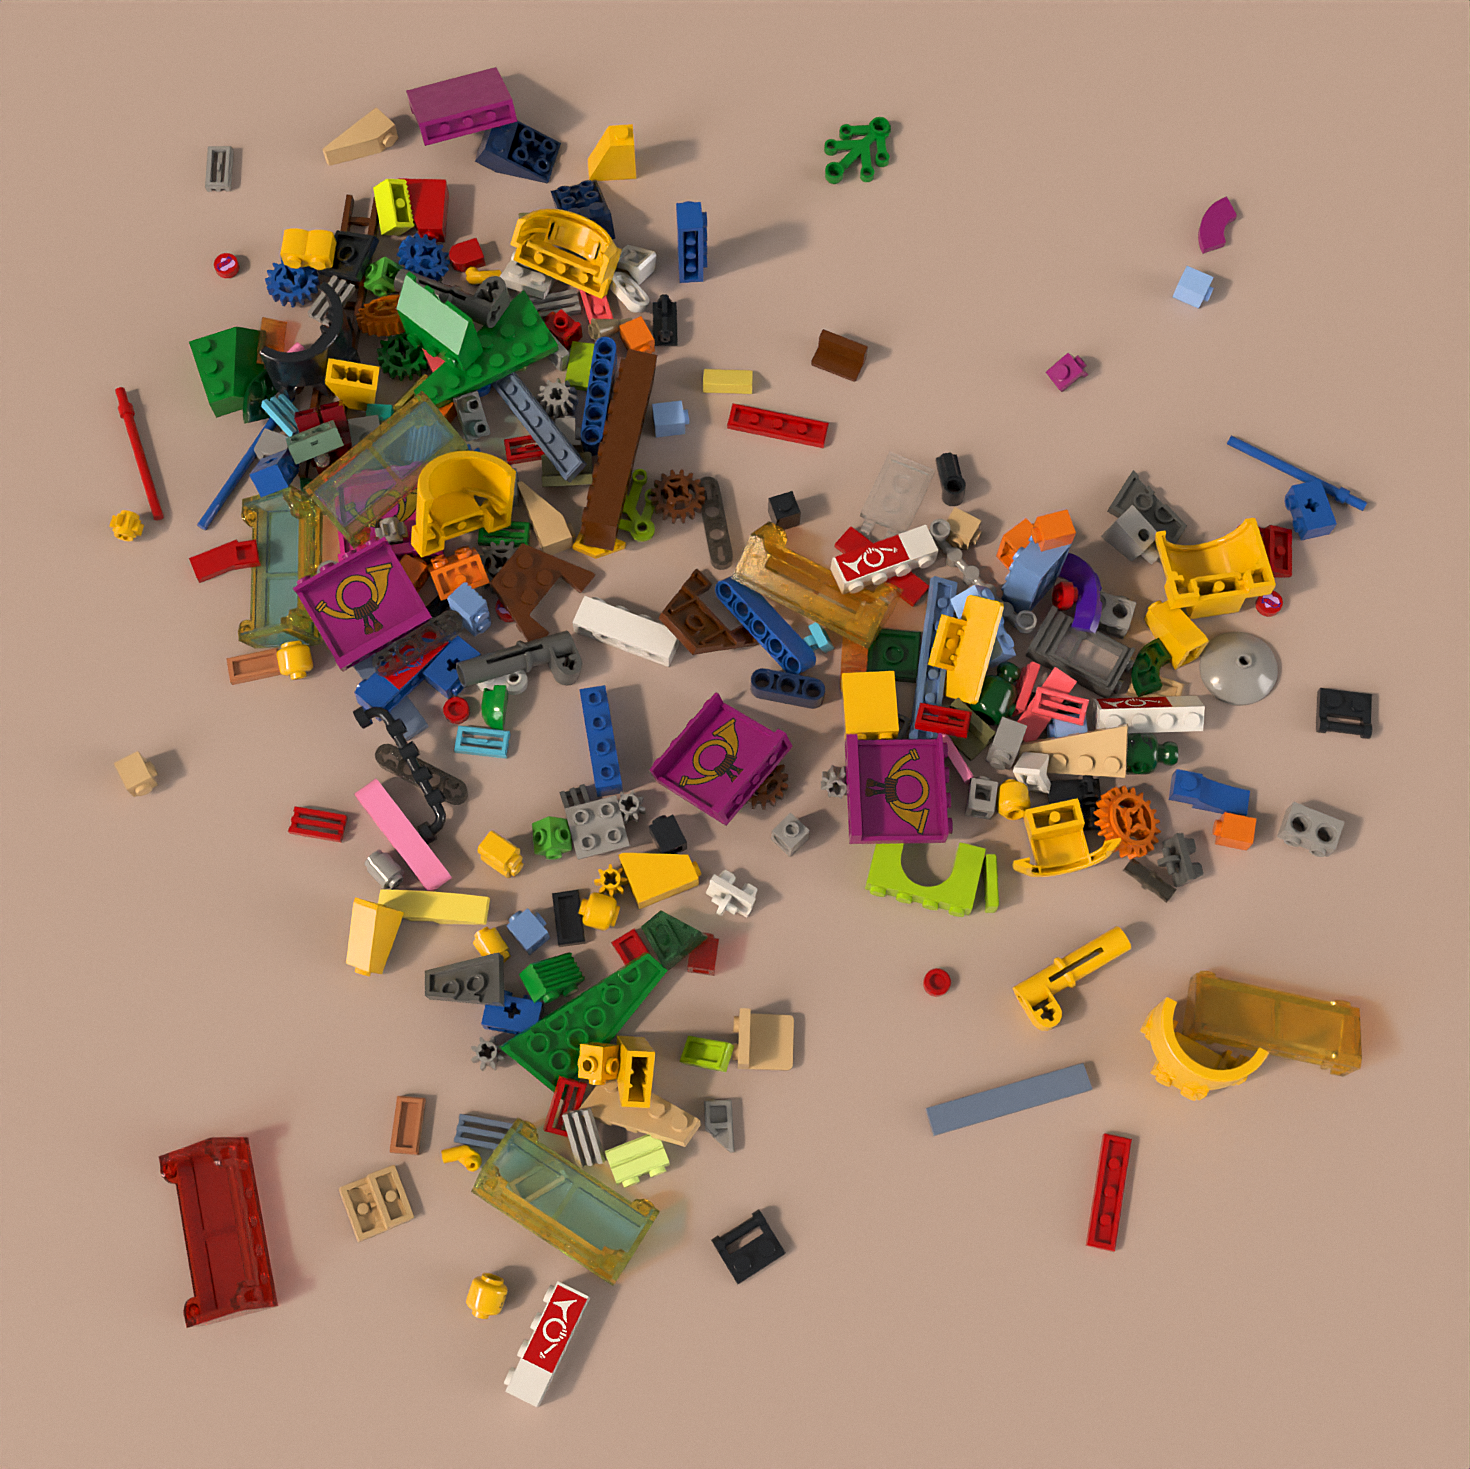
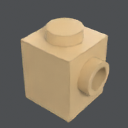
[946,507,982,551]
[114,751,158,797]

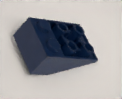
[475,120,561,184]
[551,180,616,240]

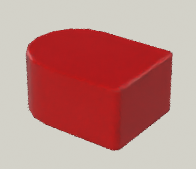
[449,238,486,273]

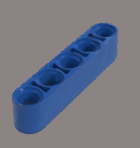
[581,337,617,456]
[715,574,816,675]

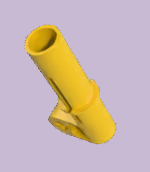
[1013,926,1131,1031]

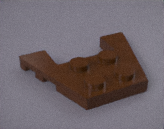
[489,543,596,642]
[658,568,760,655]

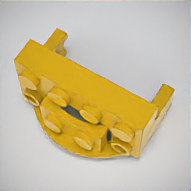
[510,209,622,299]

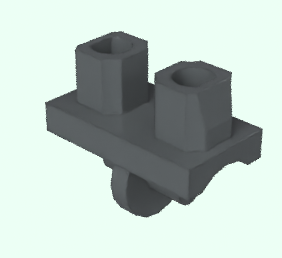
[453,391,491,442]
[1157,833,1203,887]

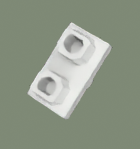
[706,870,757,918]

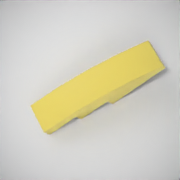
[378,889,490,925]

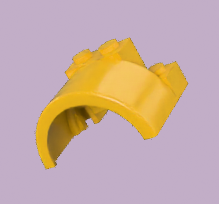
[411,451,516,558]
[1155,518,1276,619]
[1140,997,1269,1101]

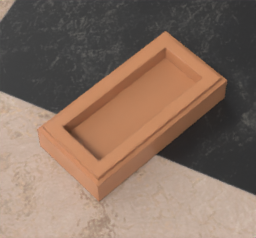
[226,648,282,685]
[390,1096,426,1155]

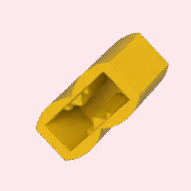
[280,228,336,270]
[477,830,524,878]

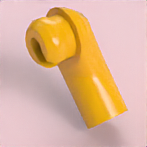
[465,267,501,285]
[441,1145,482,1172]

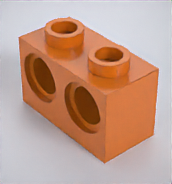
[996,518,1034,571]

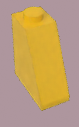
[588,124,636,181]
[325,358,379,411]
[1144,600,1209,670]
[618,853,701,909]
[346,897,404,977]
[616,1036,655,1108]

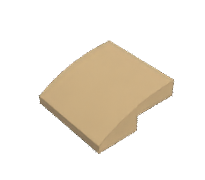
[339,1165,414,1243]

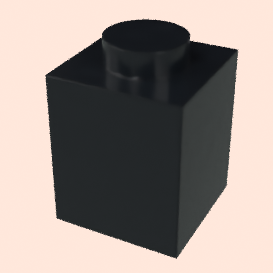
[768,491,801,532]
[649,814,687,854]

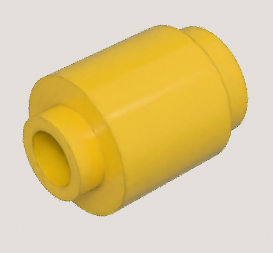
[473,926,511,963]

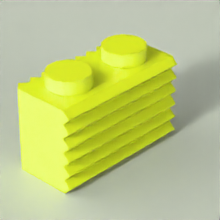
[373,179,415,236]

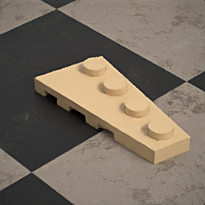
[1019,724,1128,778]
[579,1079,701,1147]

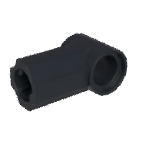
[935,452,966,506]

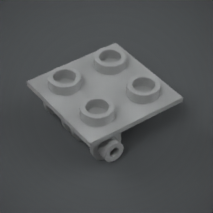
[565,795,630,860]

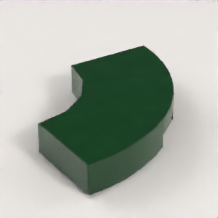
[242,369,278,424]
[1131,638,1172,697]

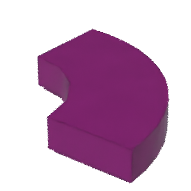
[1198,196,1237,254]

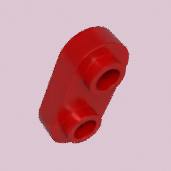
[1052,582,1078,611]

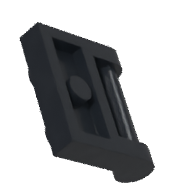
[1316,688,1372,739]
[711,1209,786,1285]

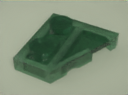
[641,910,708,970]

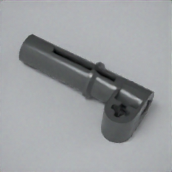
[394,268,510,328]
[456,630,582,688]

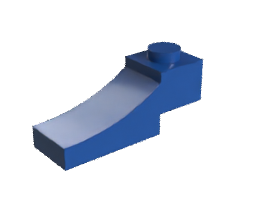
[1168,769,1250,816]

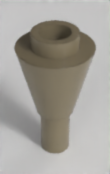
[588,317,633,341]

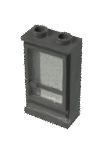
[1025,606,1135,698]

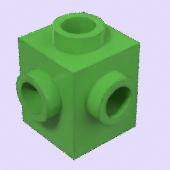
[364,257,404,297]
[532,816,572,860]

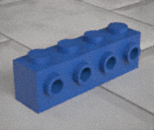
[676,201,708,283]

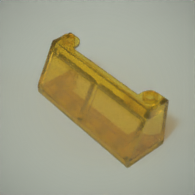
[731,521,903,649]
[1182,971,1362,1077]

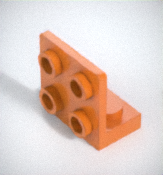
[427,545,490,601]

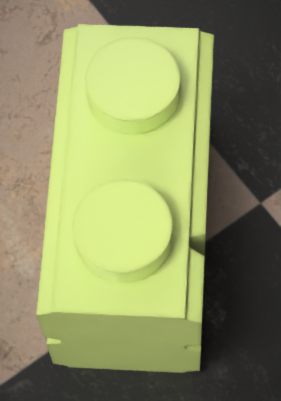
[605,1134,670,1188]

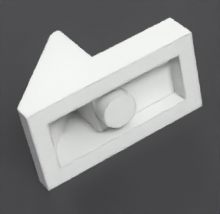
[616,245,657,285]
[1013,752,1051,793]

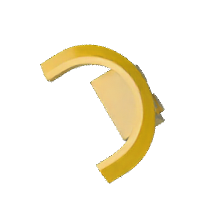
[1013,798,1121,877]

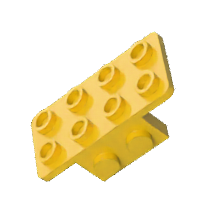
[928,595,1004,704]

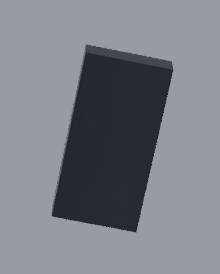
[552,889,586,947]

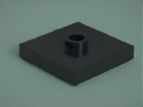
[318,230,379,282]

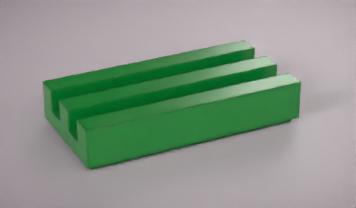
[478,521,531,548]

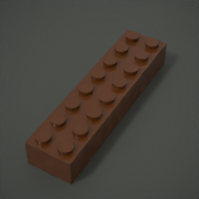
[580,349,658,551]

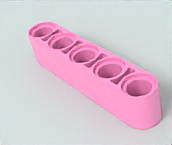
[354,778,452,892]

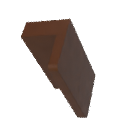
[811,329,868,382]

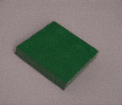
[866,628,921,683]

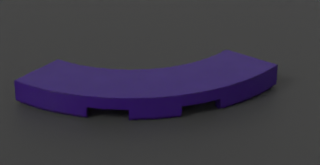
[1058,553,1103,633]

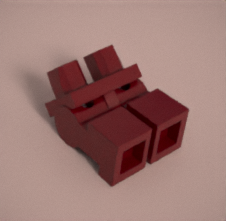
[294,400,354,475]

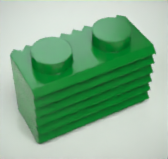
[519,952,585,1004]

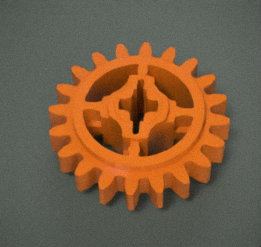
[356,294,405,337]
[1094,785,1161,859]

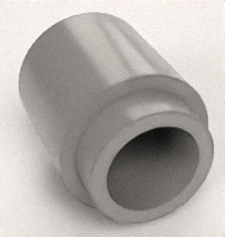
[365,850,404,889]

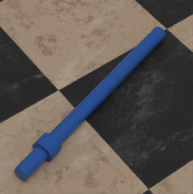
[1227,435,1367,511]

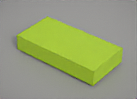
[565,341,595,391]
[983,854,999,913]
[679,1036,734,1072]

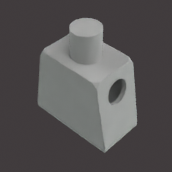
[1101,505,1160,565]

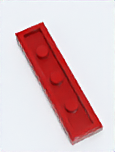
[727,403,829,448]
[834,526,929,607]
[1085,1133,1132,1252]

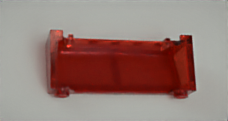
[158,1137,278,1328]

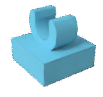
[803,621,835,653]

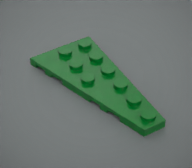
[414,290,559,415]
[499,952,668,1100]

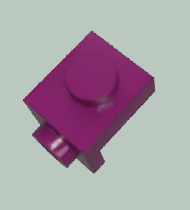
[1046,353,1089,392]

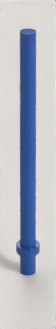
[197,398,295,530]

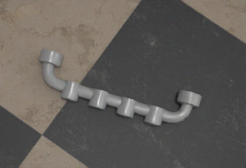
[929,519,1037,633]

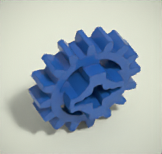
[397,233,450,281]
[265,258,320,308]

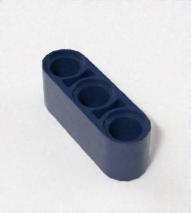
[750,668,825,709]

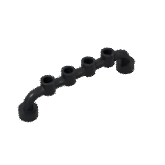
[353,706,446,845]

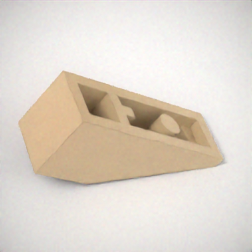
[322,107,399,166]
[517,481,576,555]

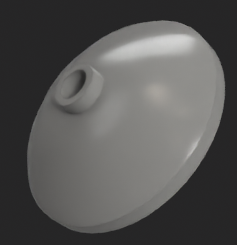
[1199,632,1278,706]

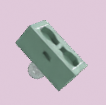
[285,420,344,468]

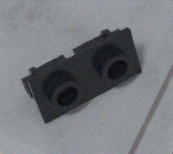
[653,294,678,346]

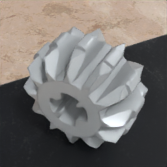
[536,378,579,420]

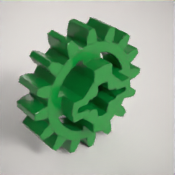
[377,331,428,381]

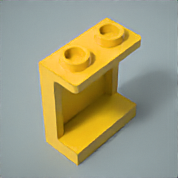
[841,671,899,740]

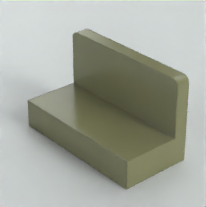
[541,452,593,487]
[949,698,996,761]

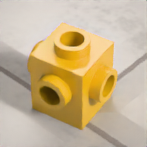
[578,1042,619,1085]

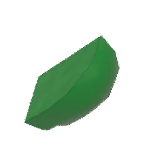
[481,685,509,731]

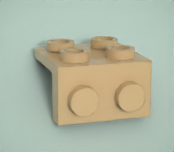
[732,1008,794,1071]

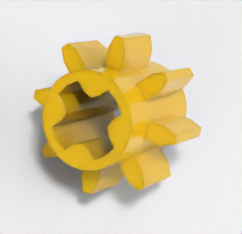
[109,510,144,541]
[594,864,628,897]

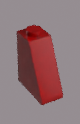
[398,178,449,243]

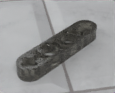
[700,477,733,570]
[372,610,463,677]
[375,744,468,805]

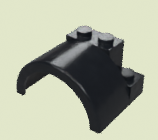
[260,281,361,400]

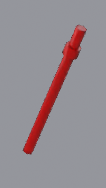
[115,387,164,521]

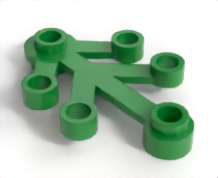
[824,117,891,184]

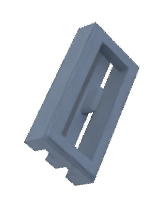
[454,1114,515,1153]

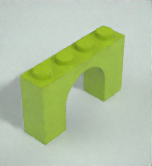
[865,842,986,917]

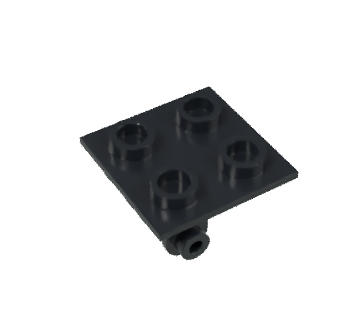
[1047,775,1101,831]

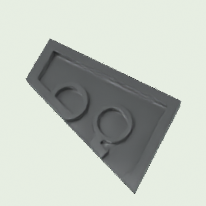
[1107,470,1187,544]
[425,952,505,1007]

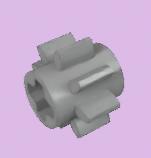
[375,517,408,545]
[821,765,847,799]
[618,790,646,825]
[471,1036,505,1071]

